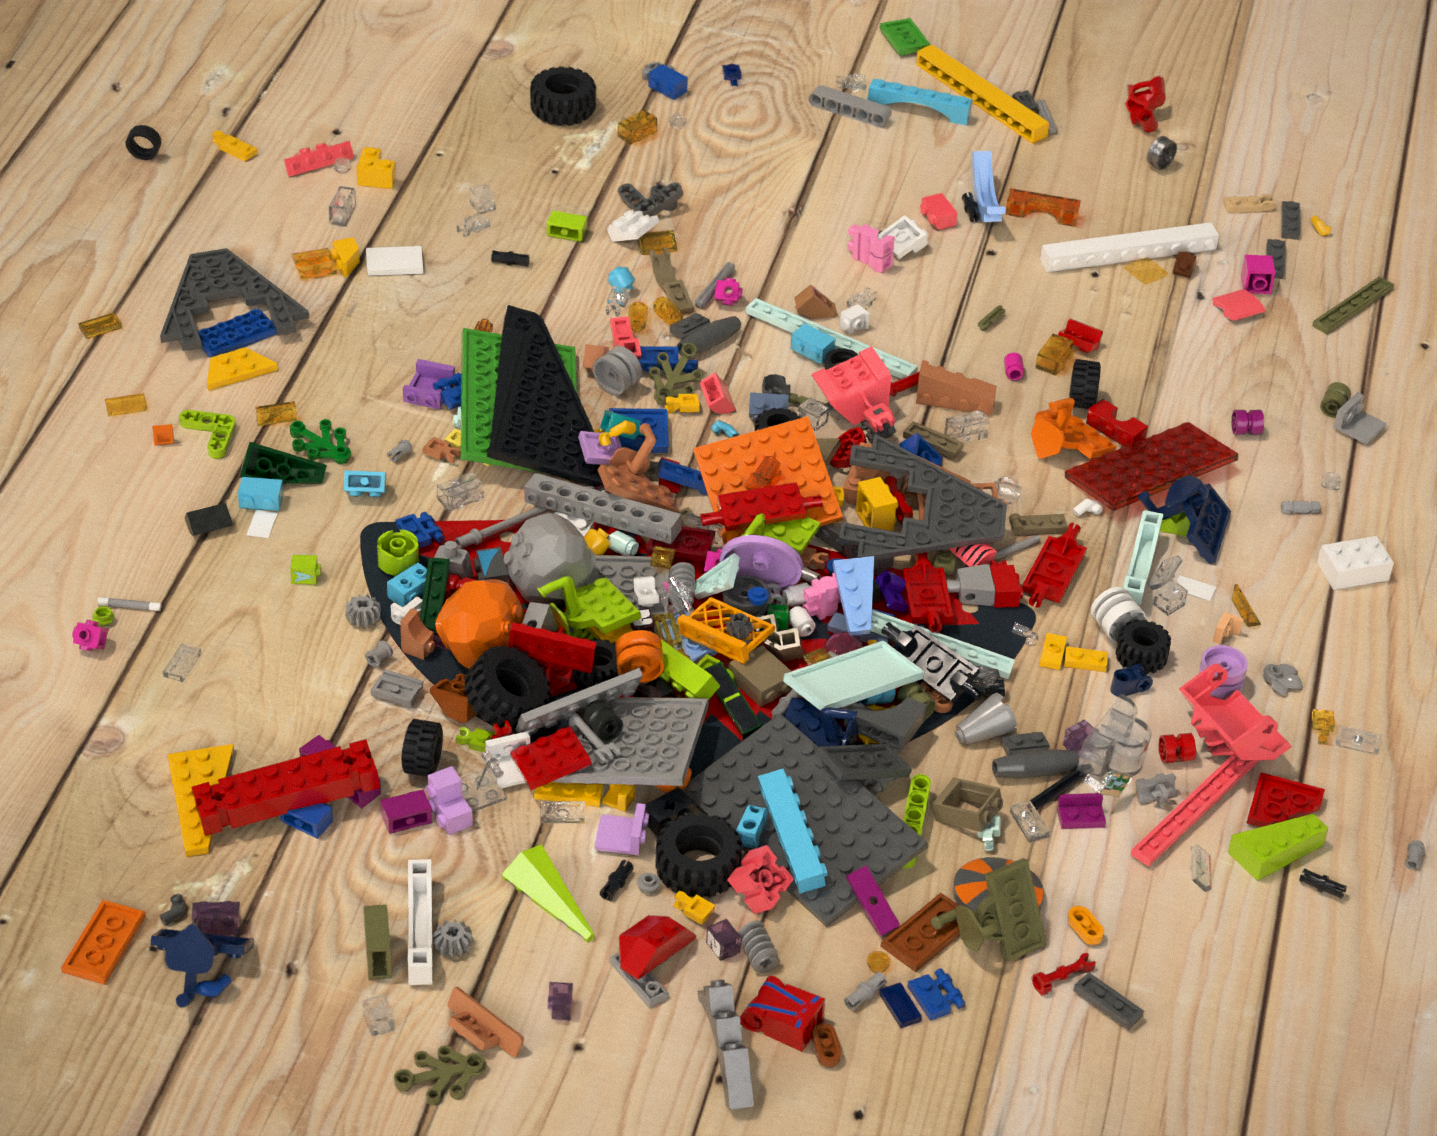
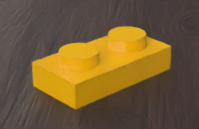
[1064,646,1108,672]

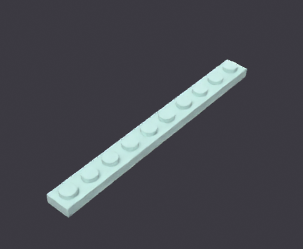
[746,298,918,379]

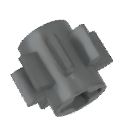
[726,613,753,640]

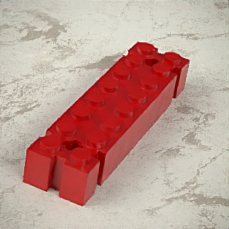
[191,739,380,836]

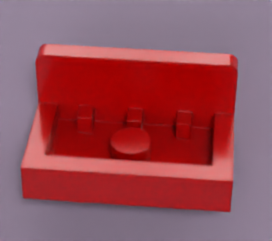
[1057,319,1103,353]

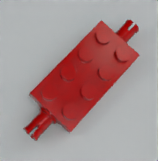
[700,482,823,531]
[1022,523,1087,608]
[902,552,954,632]

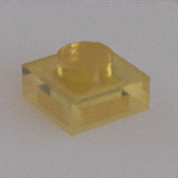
[650,546,675,569]

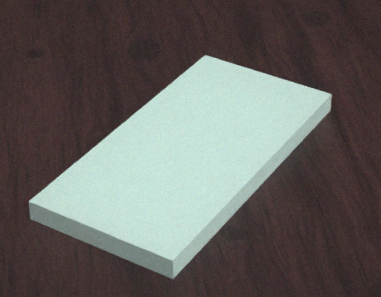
[783,641,924,711]

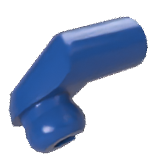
[196,974,231,997]

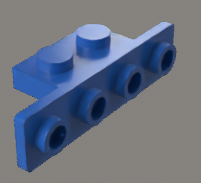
[639,346,698,373]

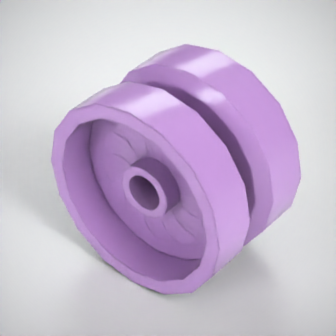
[1198,645,1248,699]

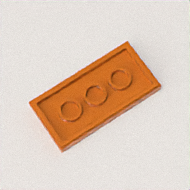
[61,900,146,985]

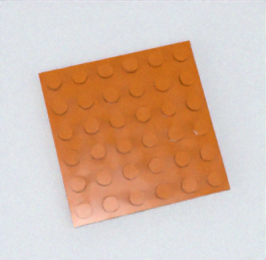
[693,416,843,545]

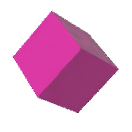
[1241,254,1276,294]

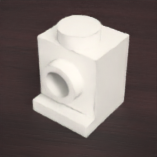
[840,304,870,334]

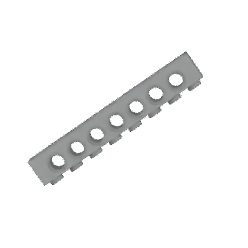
[524,473,682,544]

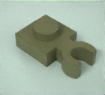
[934,550,956,574]

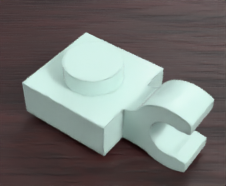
[977,815,1001,851]

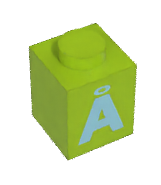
[290,555,322,585]

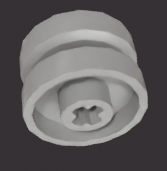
[593,346,642,396]

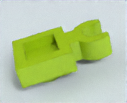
[456,727,496,753]

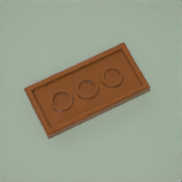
[881,893,960,972]

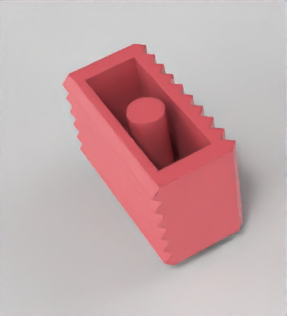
[920,193,958,230]

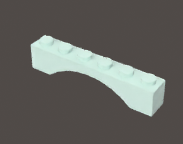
[1123,510,1163,607]

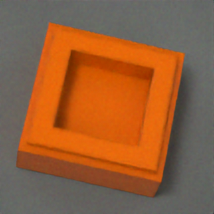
[152,424,174,445]

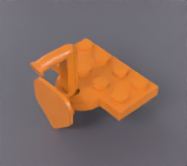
[1031,398,1117,459]

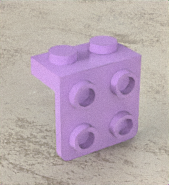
[595,803,649,855]

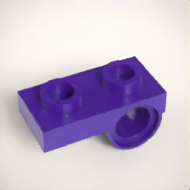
[875,571,908,613]

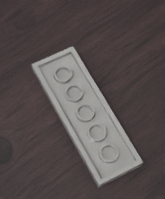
[515,668,643,736]

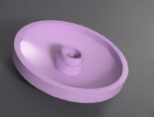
[720,535,803,591]

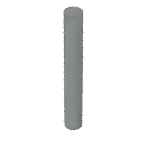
[994,535,1040,560]

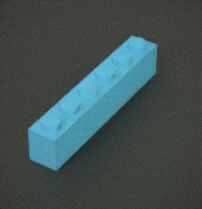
[758,769,828,894]

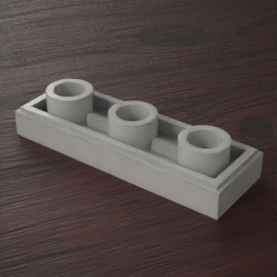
[610,953,669,1008]

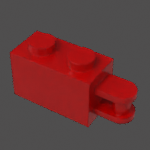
[989,560,1023,608]

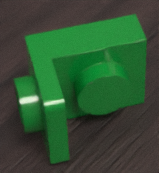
[767,604,789,631]

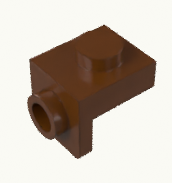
[1173,252,1197,278]

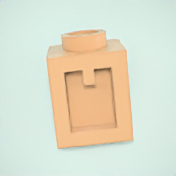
[1213,612,1244,644]

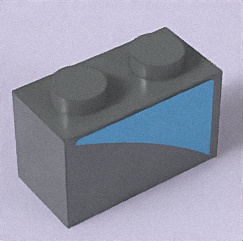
[473,547,509,584]

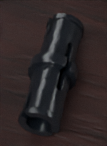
[962,192,981,222]
[491,250,530,266]
[599,860,634,901]
[1299,868,1347,899]

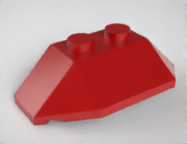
[618,915,697,980]

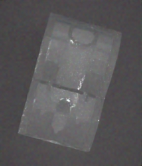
[1076,694,1151,778]

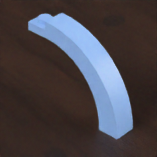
[971,151,1005,222]

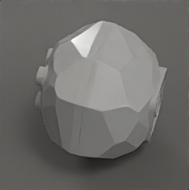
[504,513,596,605]

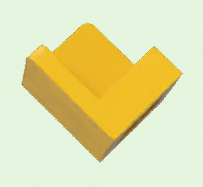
[602,784,636,812]

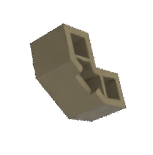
[755,614,805,662]

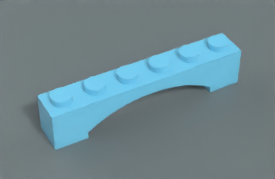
[868,79,973,126]

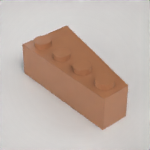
[916,360,997,415]

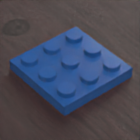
[609,408,669,453]

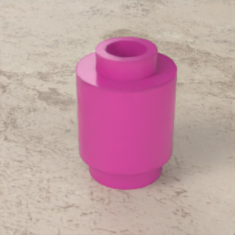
[1004,353,1024,380]

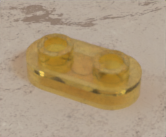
[653,296,683,325]
[628,302,648,332]

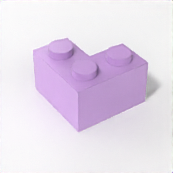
[426,766,473,835]

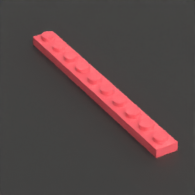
[1131,754,1260,867]

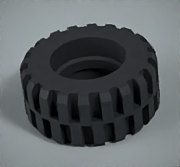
[530,66,596,126]
[464,646,550,730]
[655,813,742,898]

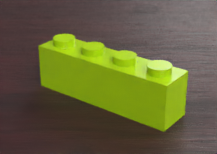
[659,639,720,700]

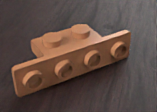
[447,987,525,1058]

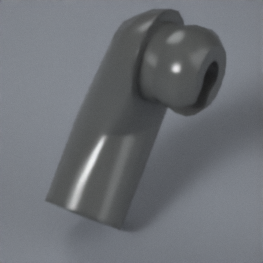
[159,894,186,925]

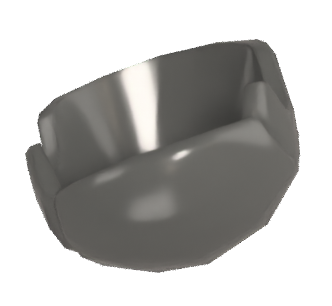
[762,374,791,396]

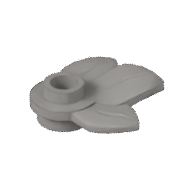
[1263,664,1303,696]

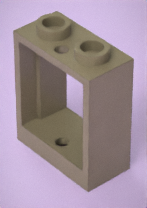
[932,777,1003,832]

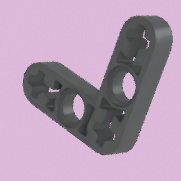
[618,182,683,216]

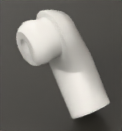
[1072,499,1103,517]

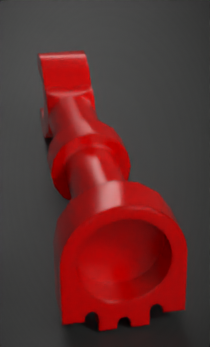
[1032,953,1096,996]

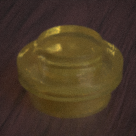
[867,951,890,973]

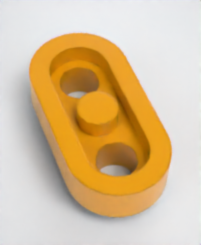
[1067,906,1104,945]

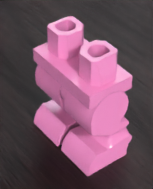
[847,224,895,273]
[802,573,841,620]

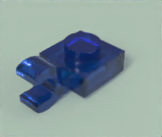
[722,64,741,86]

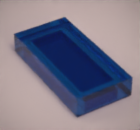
[879,982,922,1029]

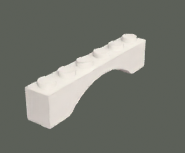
[408,859,432,985]

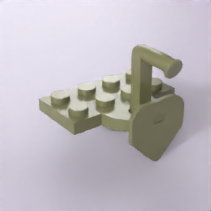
[931,858,1047,961]

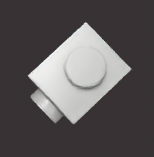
[633,576,659,607]
[391,597,423,624]

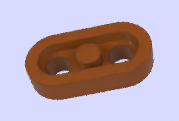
[812,1023,841,1067]

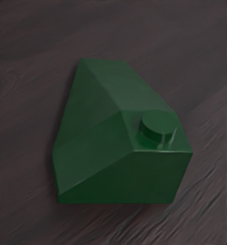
[239,442,327,484]

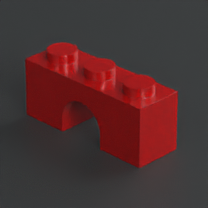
[1086,399,1148,451]

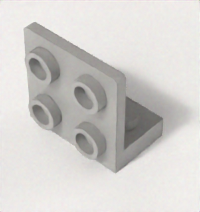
[1334,392,1386,444]

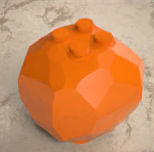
[436,579,525,669]

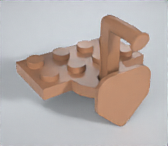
[598,423,678,513]

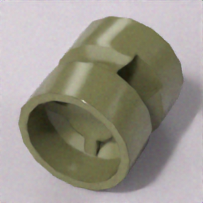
[1320,382,1351,418]
[897,681,937,719]

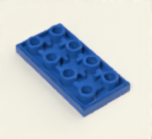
[198,309,277,358]

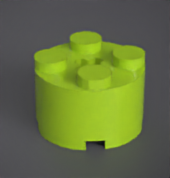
[377,530,419,577]

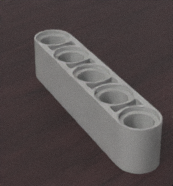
[808,85,892,127]

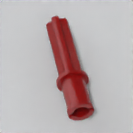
[890,371,920,397]

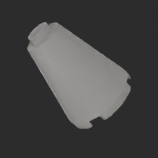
[955,693,1017,745]

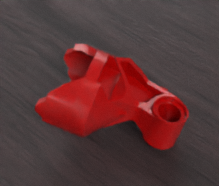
[1125,76,1166,133]

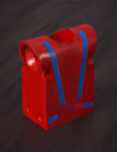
[740,975,825,1052]

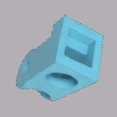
[736,805,768,849]

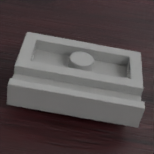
[371,669,424,707]

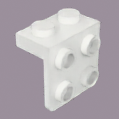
[485,731,530,788]

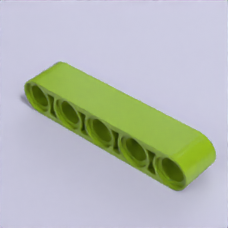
[903,774,931,868]

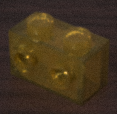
[1036,334,1074,376]

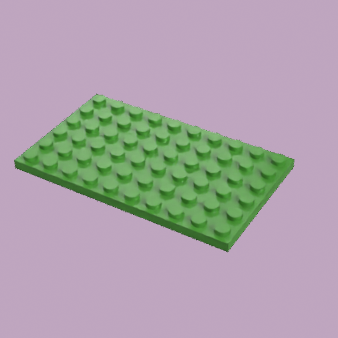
[460,328,577,473]

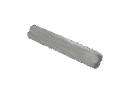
[1036,99,1057,134]

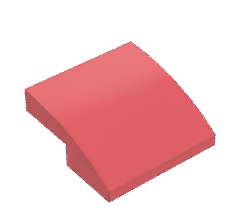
[1213,289,1265,321]

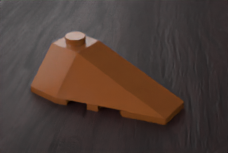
[430,673,501,723]

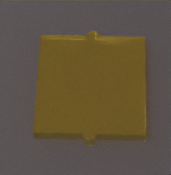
[1124,257,1168,285]

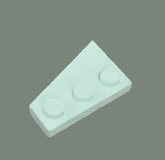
[695,553,740,600]

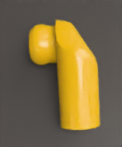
[1310,215,1331,236]

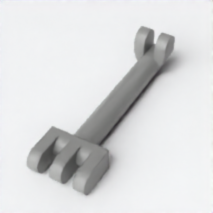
[569,713,621,764]

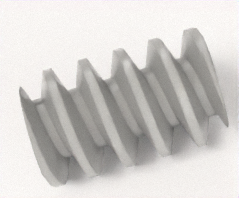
[669,562,695,608]
[738,920,780,973]

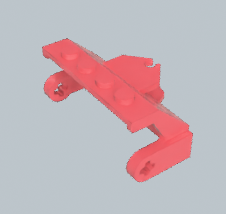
[1179,663,1291,760]

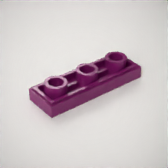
[845,865,900,937]

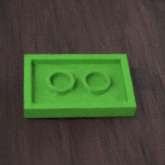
[879,18,930,56]

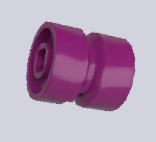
[1231,410,1264,435]

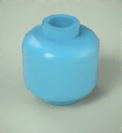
[607,266,635,294]

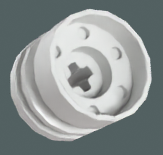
[1091,587,1146,642]

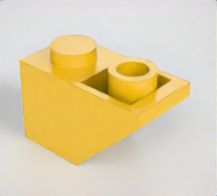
[330,237,360,277]

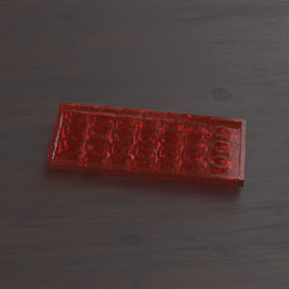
[1065,422,1238,511]

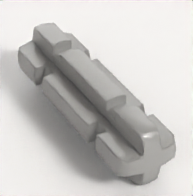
[1281,501,1320,513]

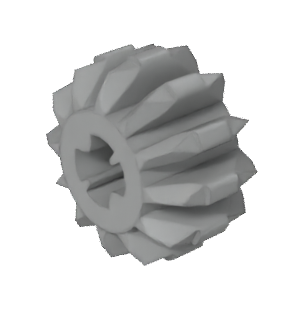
[345,594,381,628]
[433,919,473,959]

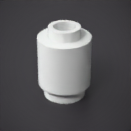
[782,583,811,607]
[788,606,816,637]

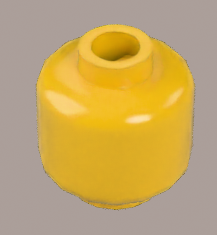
[584,528,610,555]

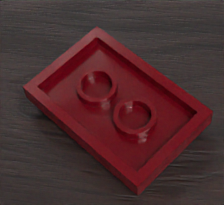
[646,526,716,562]

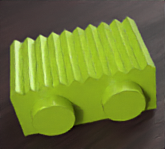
[547,210,588,242]

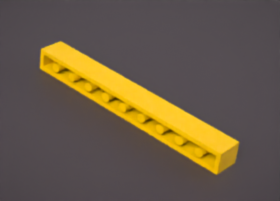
[916,44,1049,144]

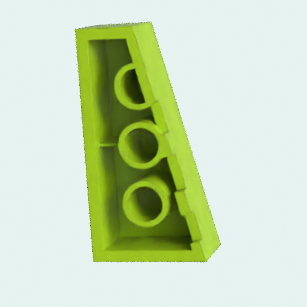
[1228,814,1328,881]

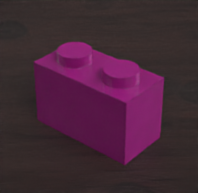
[380,789,432,834]

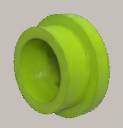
[92,606,114,626]

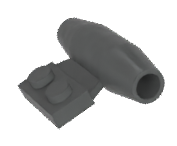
[669,313,741,356]
[992,732,1080,779]

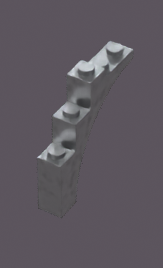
[697,980,754,1110]

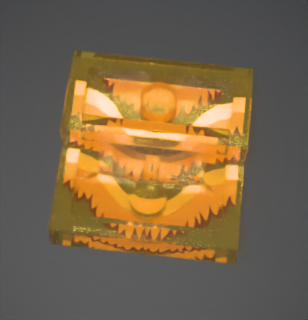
[292,248,337,280]

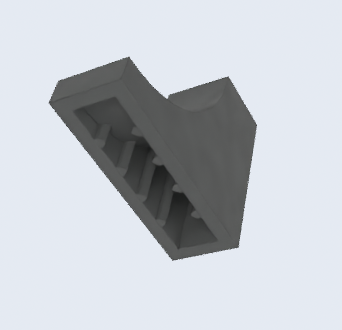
[844,697,927,752]

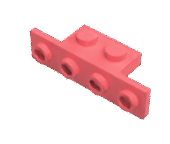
[284,141,354,176]

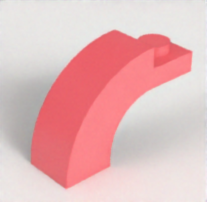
[610,316,642,360]

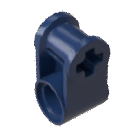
[1110,664,1153,697]

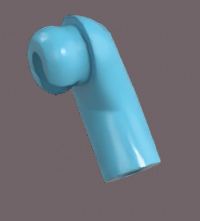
[711,420,740,438]

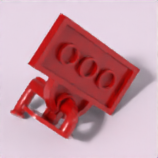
[509,622,597,695]

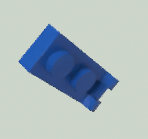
[658,459,707,495]

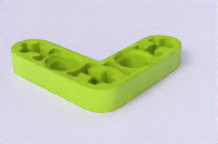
[179,410,236,459]

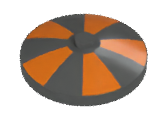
[953,857,1044,917]

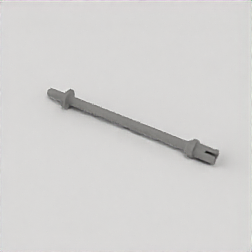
[455,486,596,549]

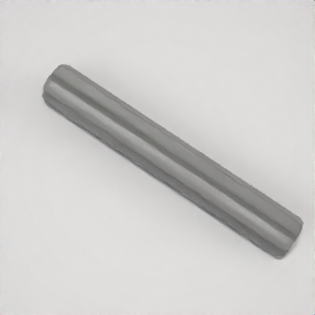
[695,262,735,308]

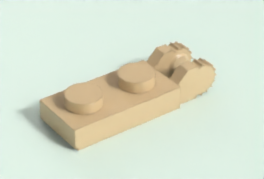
[1223,194,1276,213]

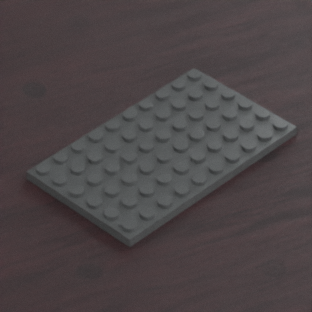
[682,713,928,927]

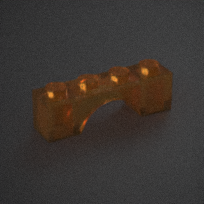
[1005,188,1081,227]

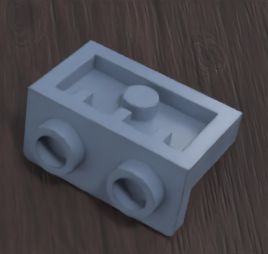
[749,392,789,420]

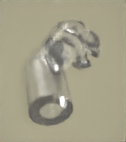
[1012,623,1039,647]

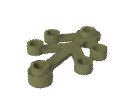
[648,342,703,405]
[394,1046,487,1105]

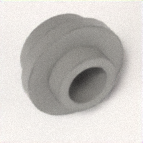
[637,873,660,894]

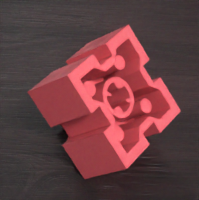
[727,845,794,914]

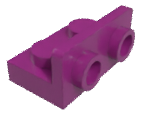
[1057,793,1106,829]

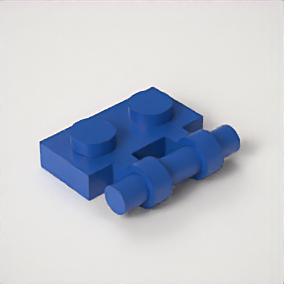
[433,373,461,410]
[396,512,445,548]
[907,968,965,1021]

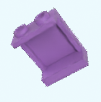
[403,359,455,410]

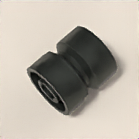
[583,702,623,741]

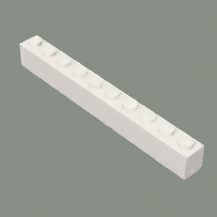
[1040,222,1219,272]

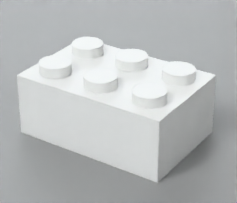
[1317,536,1394,590]

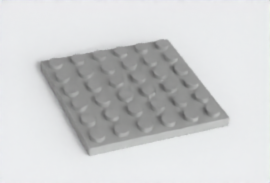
[553,697,709,786]

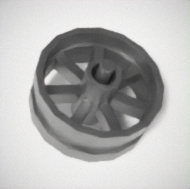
[1147,136,1177,170]

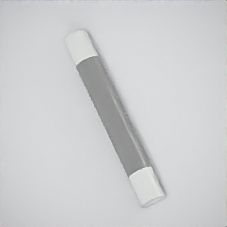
[97,597,161,611]

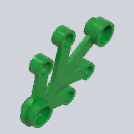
[290,419,351,464]

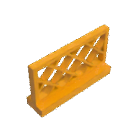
[677,597,775,664]

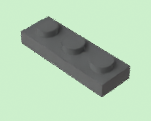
[1281,201,1300,240]
[1266,239,1286,279]
[1073,972,1144,1030]

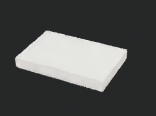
[366,246,423,276]

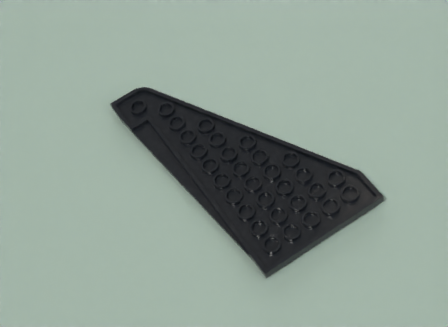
[486,305,608,488]

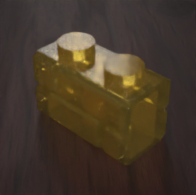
[617,110,658,145]

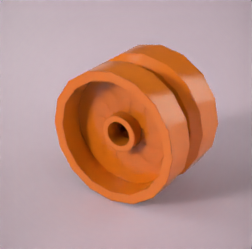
[615,630,664,683]

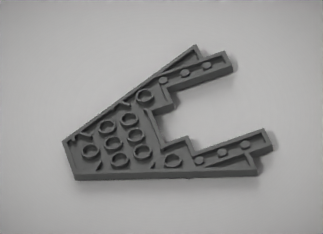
[160,248,309,351]
[838,434,1007,560]

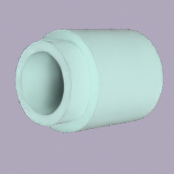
[608,531,639,556]

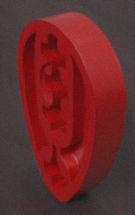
[829,427,867,468]

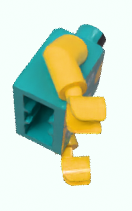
[594,410,645,446]

